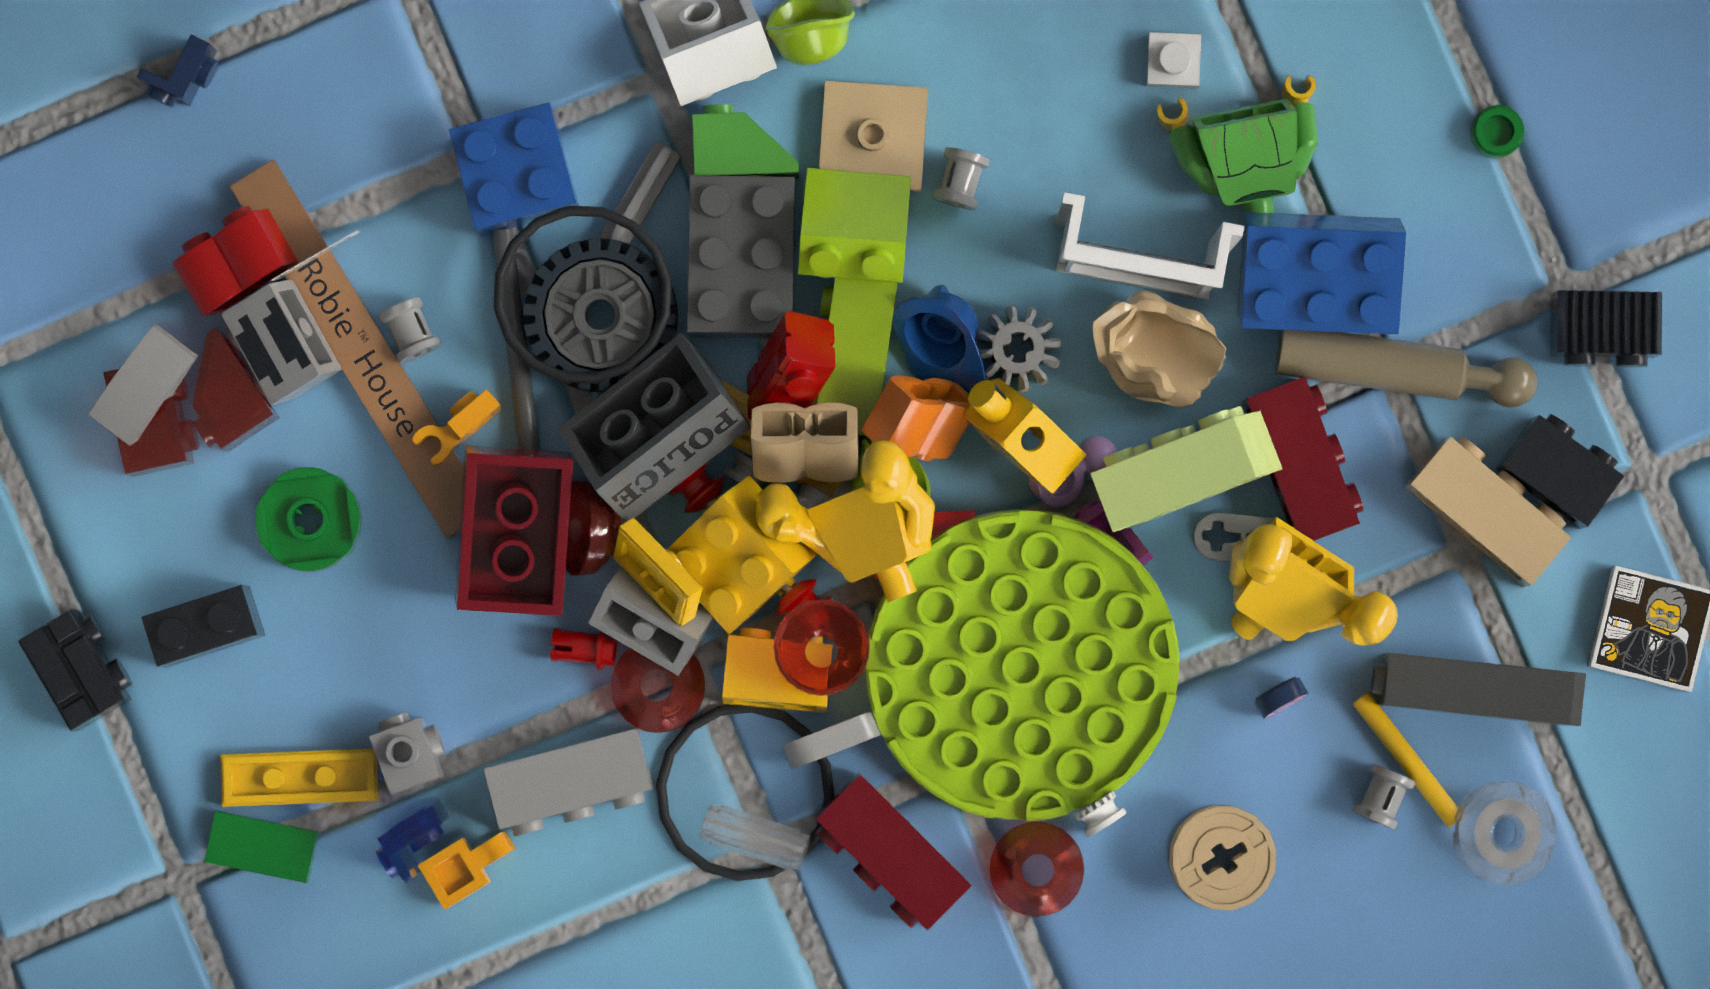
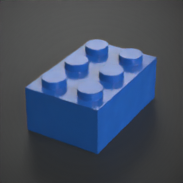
[1238,212,1406,334]

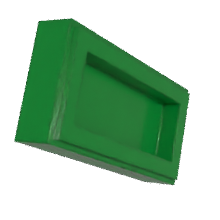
[204,810,319,883]

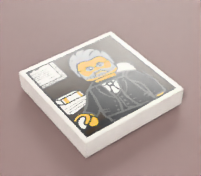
[1588,565,1710,692]

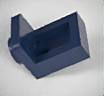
[136,34,219,108]

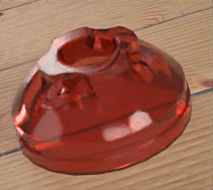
[566,481,622,576]
[773,599,870,696]
[611,648,706,733]
[989,821,1084,917]

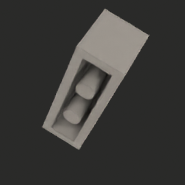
[484,728,654,836]

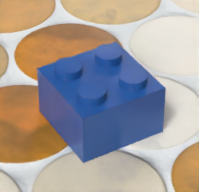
[448,102,579,236]

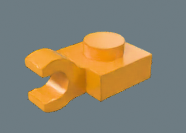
[412,389,501,467]
[417,831,516,910]

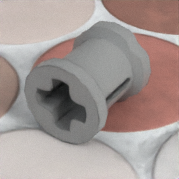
[932,147,990,210]
[379,297,442,363]
[1352,763,1416,830]

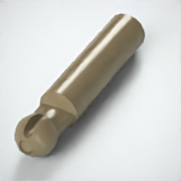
[1275,330,1537,408]

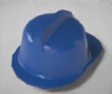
[892,285,985,393]

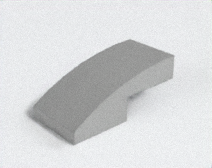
[88,324,198,446]

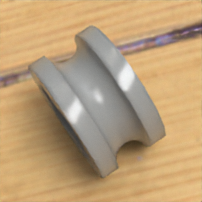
[723,451,767,490]

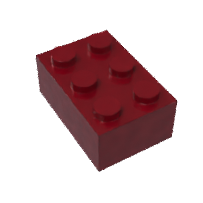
[455,446,573,616]

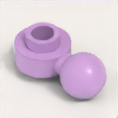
[1029,436,1117,507]

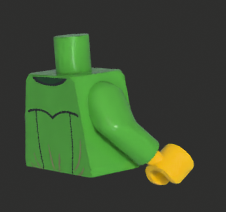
[1157,75,1318,215]

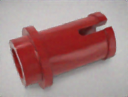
[550,628,618,670]

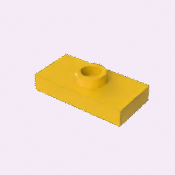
[613,517,703,627]

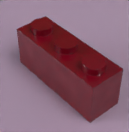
[1242,377,1364,541]
[815,772,972,931]

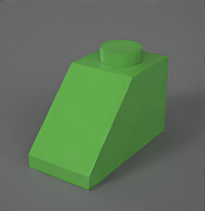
[692,104,800,179]

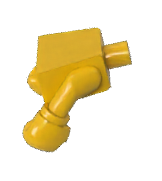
[755,440,935,602]
[1229,517,1398,645]

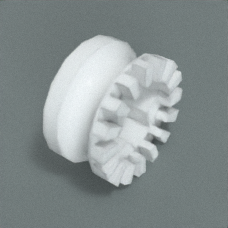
[1074,791,1127,837]

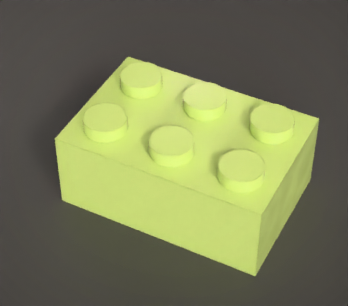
[1090,406,1283,532]

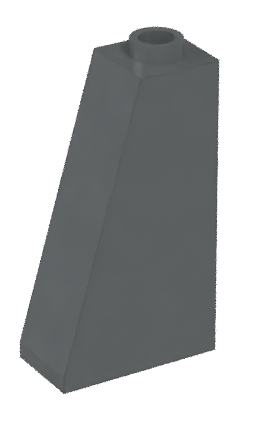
[1371,653,1586,726]

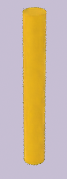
[1352,691,1464,828]

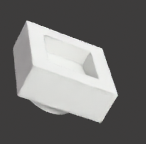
[1146,32,1201,89]

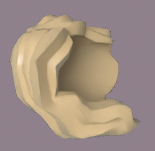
[1093,290,1227,407]

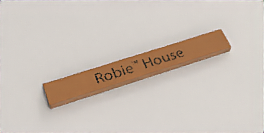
[229,159,464,539]

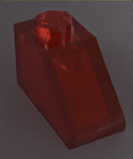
[192,328,280,452]

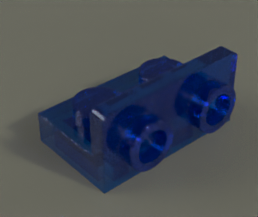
[375,799,450,883]

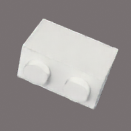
[639,0,777,106]

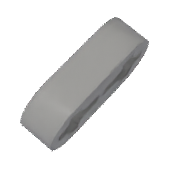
[1192,513,1275,562]
[782,711,882,770]

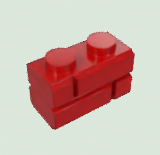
[747,311,836,420]

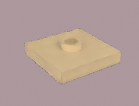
[819,81,928,192]

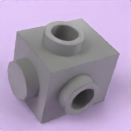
[369,712,445,795]

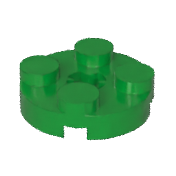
[255,467,362,572]

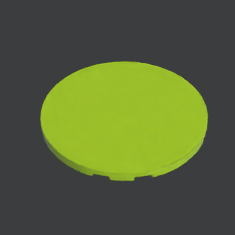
[865,509,1180,821]

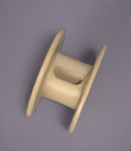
[1169,805,1276,910]

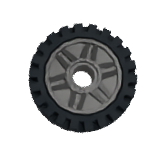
[523,238,678,393]

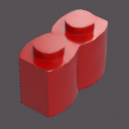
[172,206,299,317]

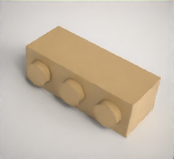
[1405,437,1572,587]

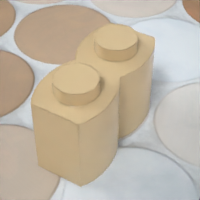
[751,403,859,483]

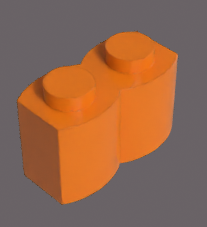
[861,375,970,462]

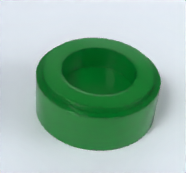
[1470,105,1524,159]

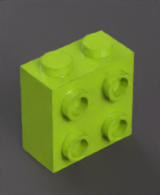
[798,168,911,283]

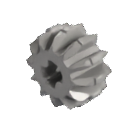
[976,305,1062,394]

